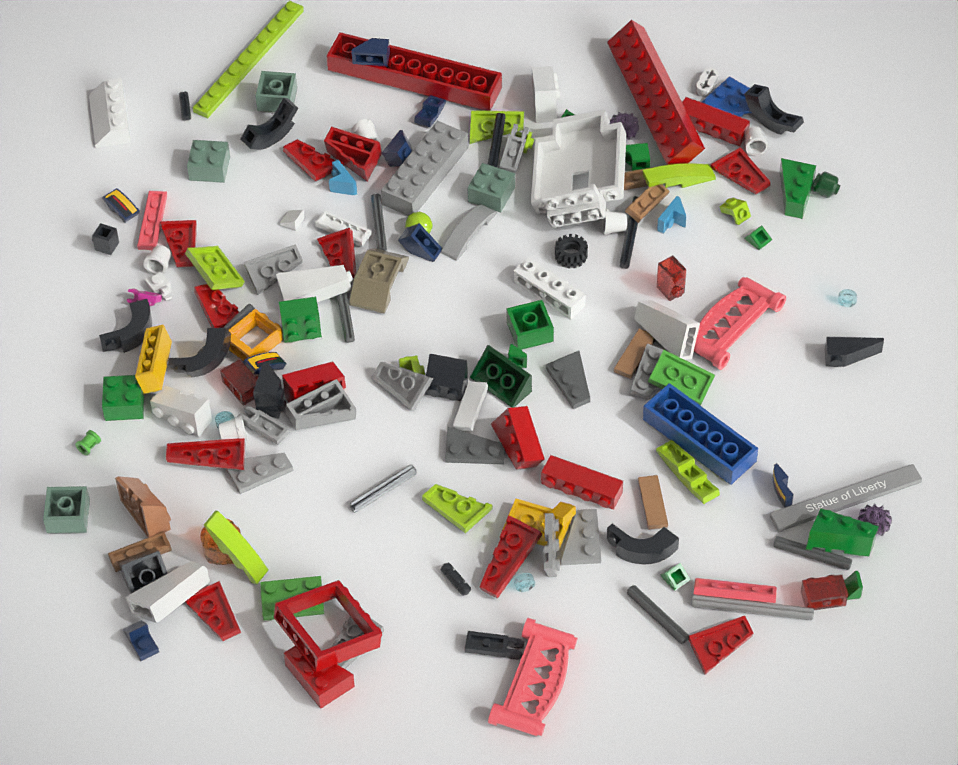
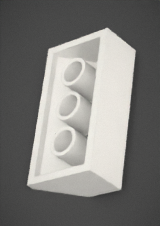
[89,78,131,148]

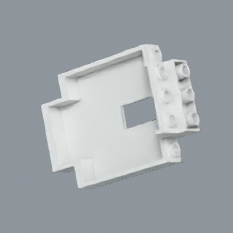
[531,110,626,228]

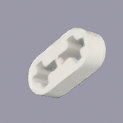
[696,68,719,97]

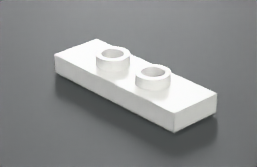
[315,210,372,246]

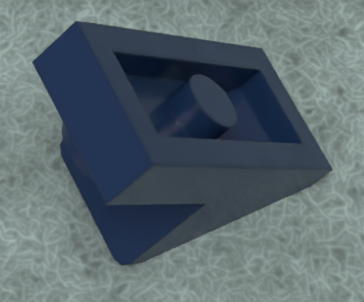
[123,620,160,661]

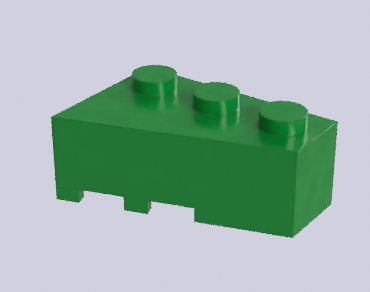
[779,158,816,219]
[806,508,879,557]

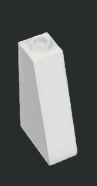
[276,265,353,302]
[634,300,700,360]
[125,561,210,623]

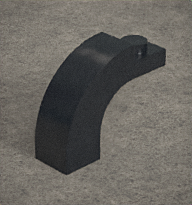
[744,84,804,135]
[240,98,298,150]
[99,299,152,353]
[168,328,231,377]
[607,523,679,565]

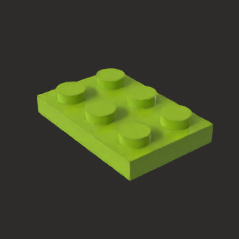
[185,246,245,290]

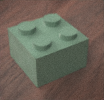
[255,71,297,112]
[187,140,230,183]
[467,163,515,213]
[43,486,90,533]

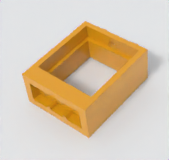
[228,309,283,361]

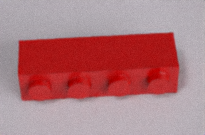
[682,97,750,147]
[541,455,623,510]

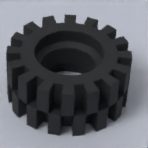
[555,234,588,269]

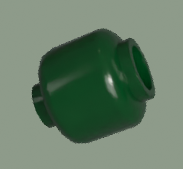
[812,171,841,198]

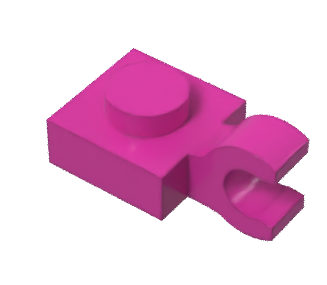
[127,288,162,306]

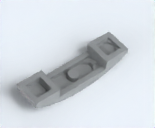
[442,204,497,261]

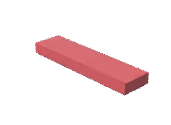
[137,191,167,250]
[694,578,777,603]

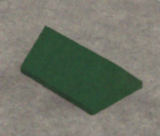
[470,345,532,407]

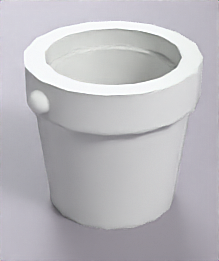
[352,119,378,141]
[745,127,768,156]
[601,209,627,235]
[144,245,171,275]
[219,416,247,441]

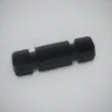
[179,91,191,121]
[440,562,471,596]

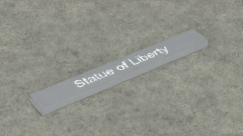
[770,464,922,532]

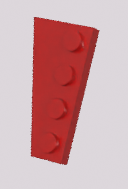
[166,438,245,470]

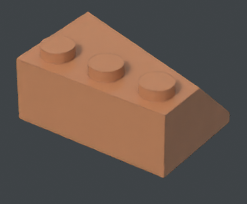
[115,476,171,538]

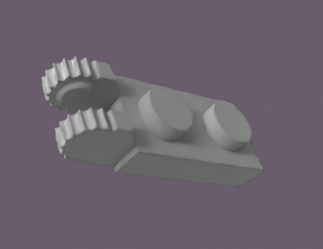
[499,124,529,174]
[237,406,290,445]

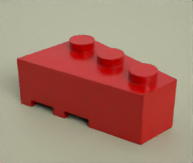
[324,126,382,182]
[282,361,346,403]
[491,406,545,470]
[284,646,355,709]

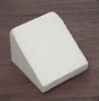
[280,210,305,231]

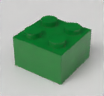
[279,296,322,343]
[506,300,554,350]
[102,375,145,421]

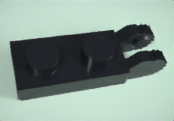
[465,631,525,660]

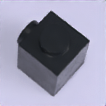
[92,223,119,255]

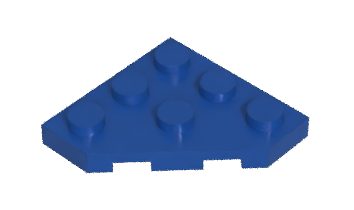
[702,76,754,117]

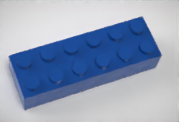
[643,383,758,485]

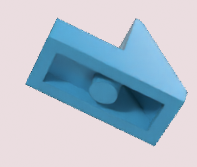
[329,160,357,195]
[657,196,686,234]

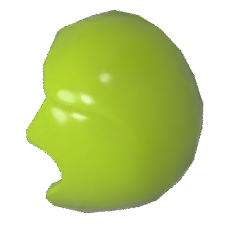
[405,211,433,233]

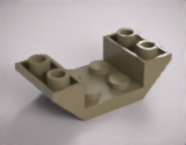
[349,248,409,314]

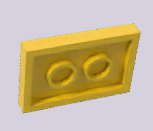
[502,498,572,550]

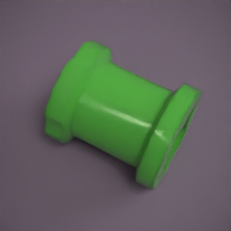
[75,430,101,456]

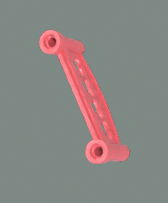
[693,277,786,370]
[488,618,578,736]

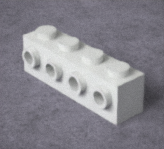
[514,258,585,319]

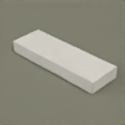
[453,381,488,432]

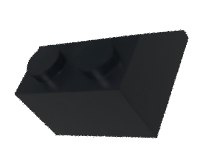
[425,354,468,401]
[253,362,286,418]
[118,547,168,594]

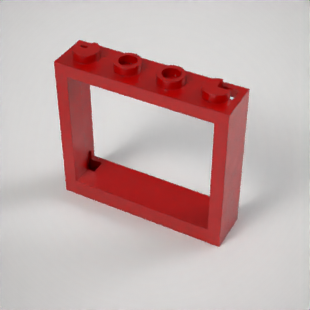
[274,580,382,672]

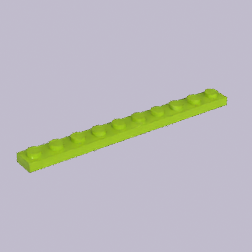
[193,0,304,119]

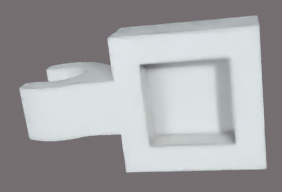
[145,272,173,301]

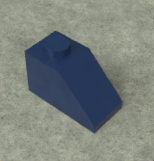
[352,38,390,66]
[382,130,413,167]
[398,223,443,262]

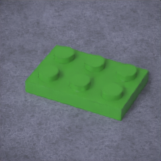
[648,350,715,406]
[260,576,324,621]

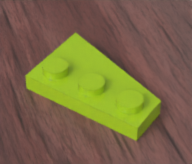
[470,110,524,144]
[422,484,493,533]

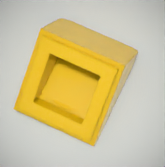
[549,502,576,527]

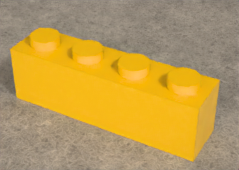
[135,324,172,394]

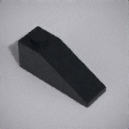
[825,337,884,367]

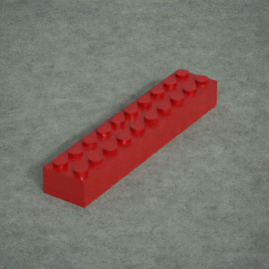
[607,19,705,165]
[327,32,502,111]

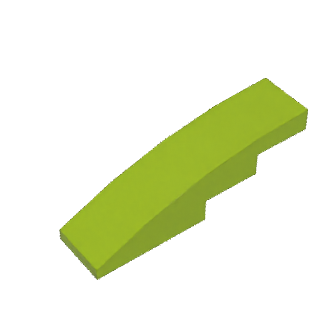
[643,163,716,188]
[656,440,720,504]
[204,510,269,584]

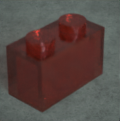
[656,255,686,301]
[220,359,258,406]
[801,575,848,610]

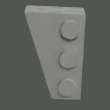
[286,379,356,430]

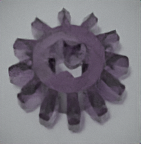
[610,112,639,140]
[857,503,892,536]

